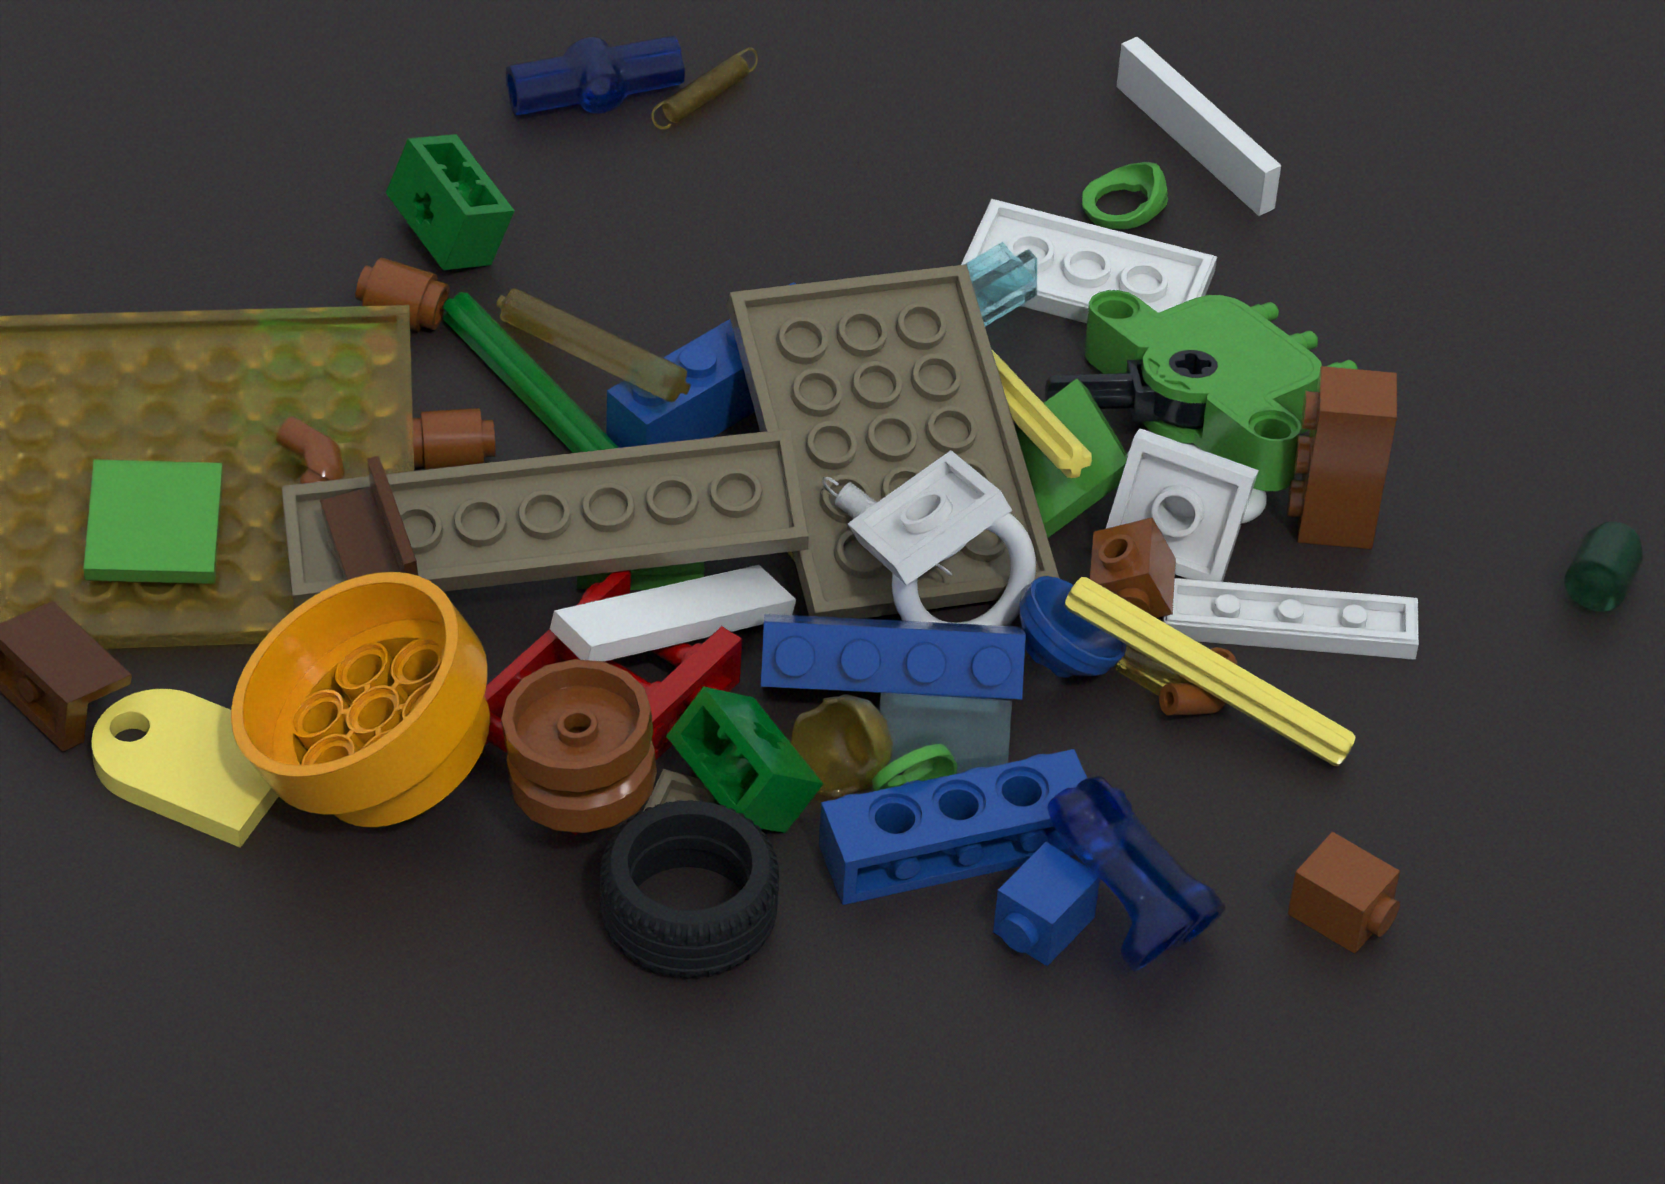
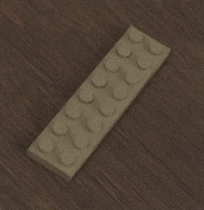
[282,429,809,608]

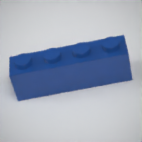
[606,282,796,448]
[761,614,1026,700]

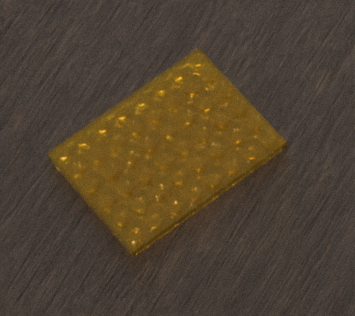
[0,305,414,649]

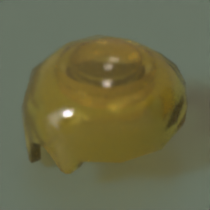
[791,694,893,798]

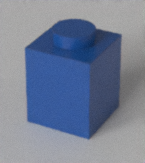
[993,842,1101,966]

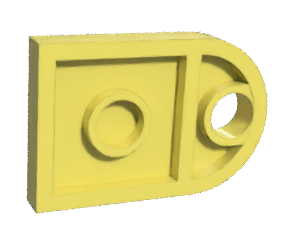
[91,689,279,848]

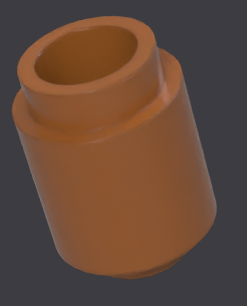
[355,257,450,332]
[405,408,496,470]

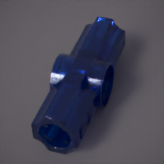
[506,35,685,115]

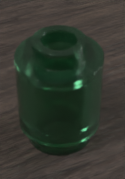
[1564,521,1643,612]

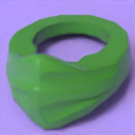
[1082,162,1168,229]
[871,744,957,791]

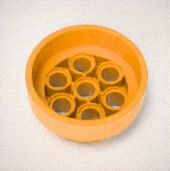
[231,572,490,827]

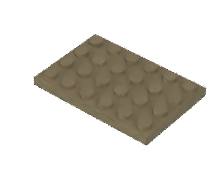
[727,264,1060,619]

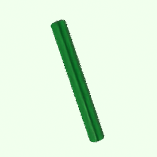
[443,292,619,453]

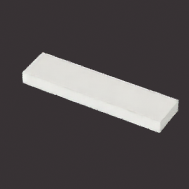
[1116,37,1281,216]
[550,565,796,662]
[1162,578,1419,660]

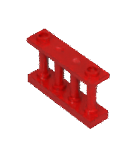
[484,570,742,835]

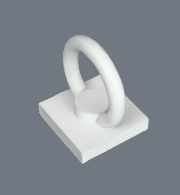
[1106,428,1267,582]
[848,450,1036,626]

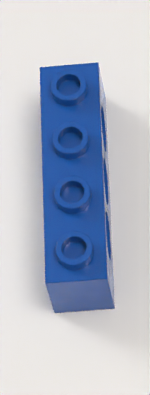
[819,749,1101,905]

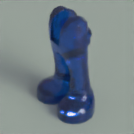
[1047,776,1226,972]

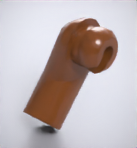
[276,416,345,484]
[1159,647,1237,715]

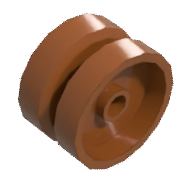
[501,659,657,833]

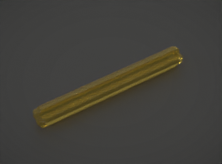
[496,288,691,402]

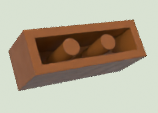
[1287,366,1397,549]

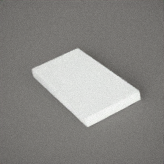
[961,199,1217,323]

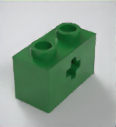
[386,134,515,270]
[666,686,824,833]

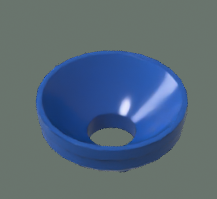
[1019,576,1126,678]

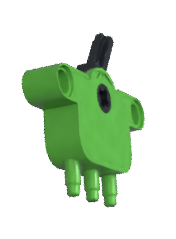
[1045,290,1358,491]

